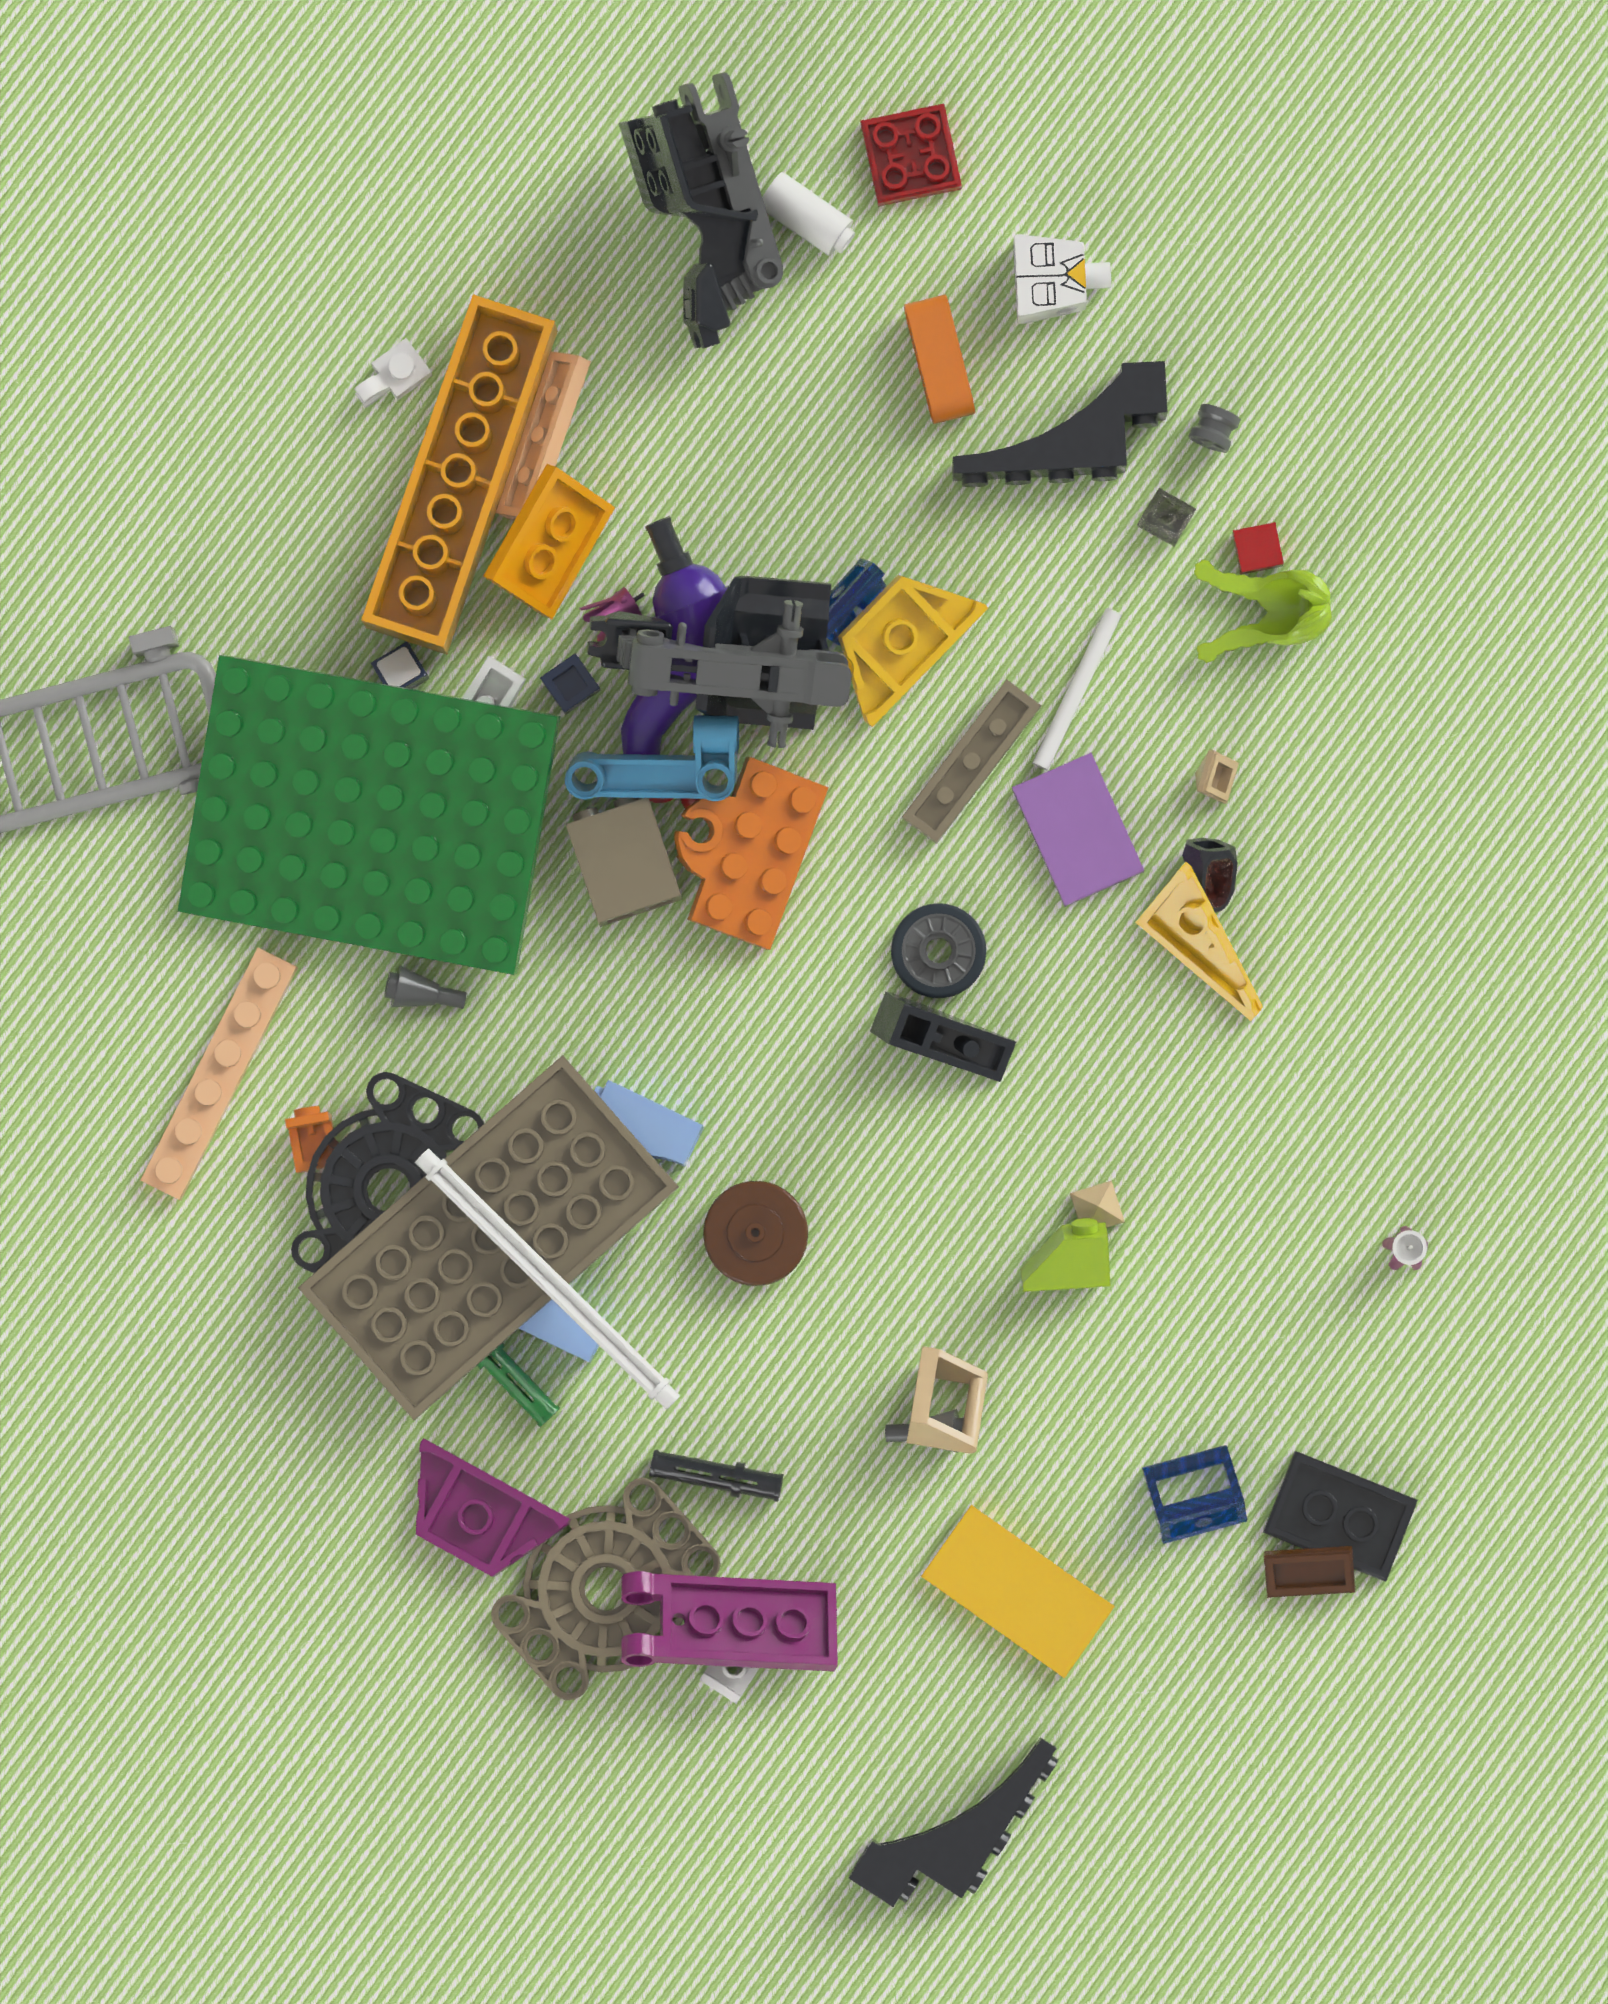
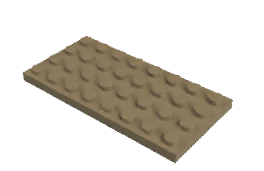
[298,1055,679,1420]

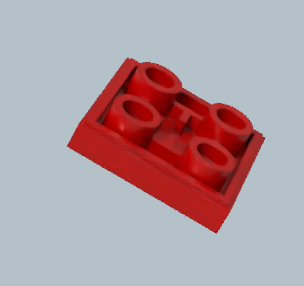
[860,103,962,207]

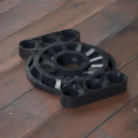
[291,1072,485,1273]

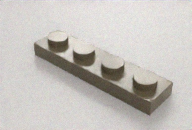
[902,679,1041,844]

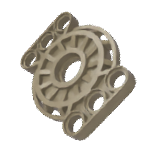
[491,1478,721,1700]

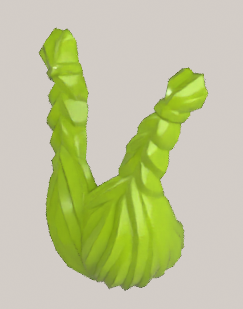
[1194,559,1332,663]

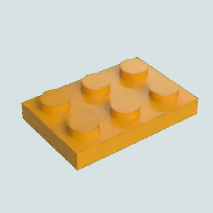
[483,464,615,619]

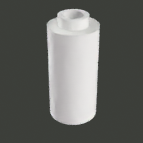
[762,172,855,256]

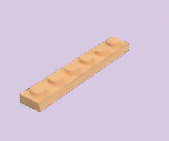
[140,948,298,1200]

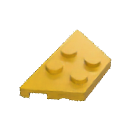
[838,575,988,727]

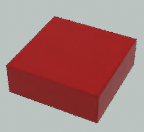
[1232,522,1284,575]

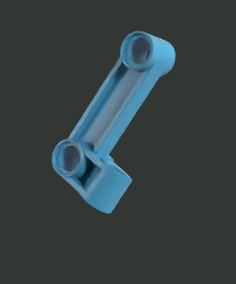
[565,715,739,801]

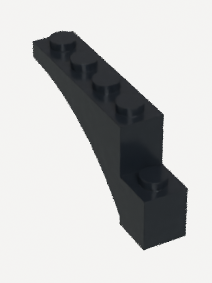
[952,361,1168,487]
[848,1737,1059,1907]

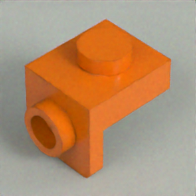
[285,1106,336,1173]

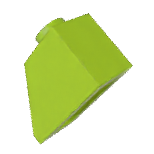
[1020,1218,1111,1292]

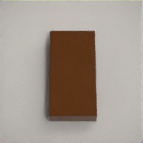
[1264,1546,1356,1598]

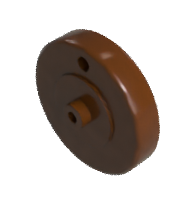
[703,1181,808,1286]

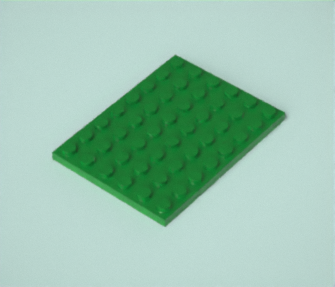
[178,655,561,975]

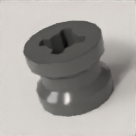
[1188,404,1241,453]

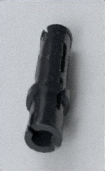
[649,1450,784,1502]

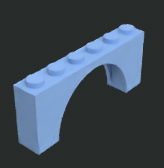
[519,1080,704,1363]

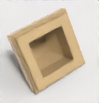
[1195,750,1239,804]
[1070,1180,1125,1228]

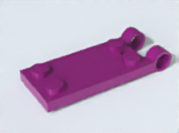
[621,1571,838,1672]

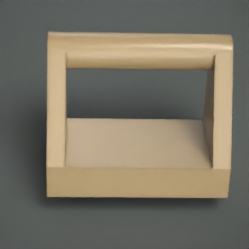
[906,1346,988,1453]

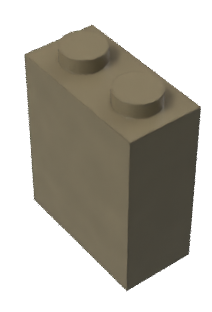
[566,798,682,927]

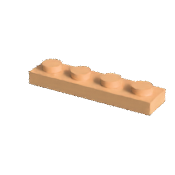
[495,351,591,520]

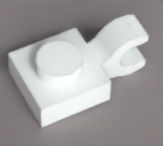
[354,338,432,408]

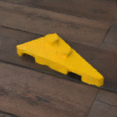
[1135,862,1263,1021]

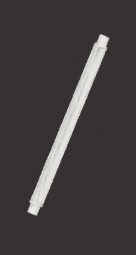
[415,1149,680,1410]

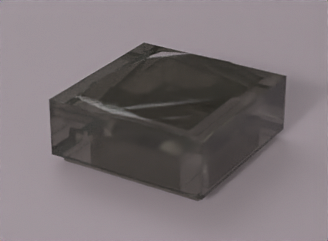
[1137,488,1196,547]

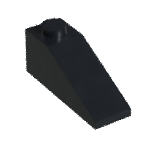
[870,991,1016,1082]

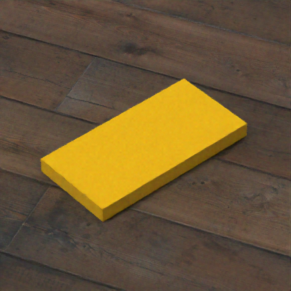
[921,1505,1115,1678]

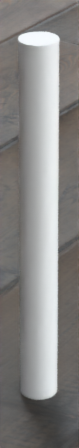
[1032,608,1122,771]

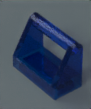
[1142,1445,1247,1544]

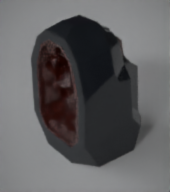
[1182,838,1238,913]

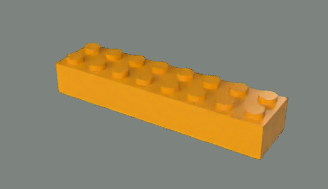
[361,294,558,655]

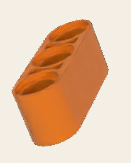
[904,294,976,424]

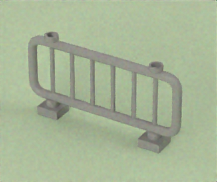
[0,626,216,833]

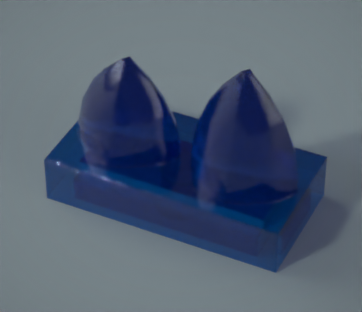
[826,558,886,646]

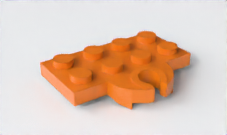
[674,757,829,950]

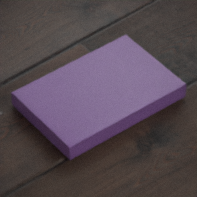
[1012,753,1144,907]

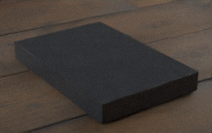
[1263,1451,1418,1582]

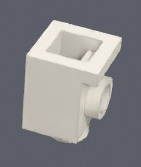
[700,1666,759,1704]

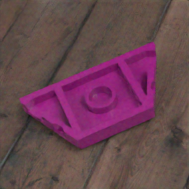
[416,1438,571,1577]

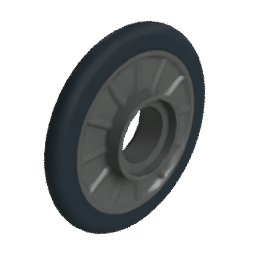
[891,903,986,998]

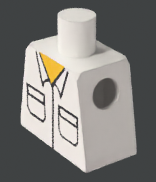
[1013,234,1111,324]

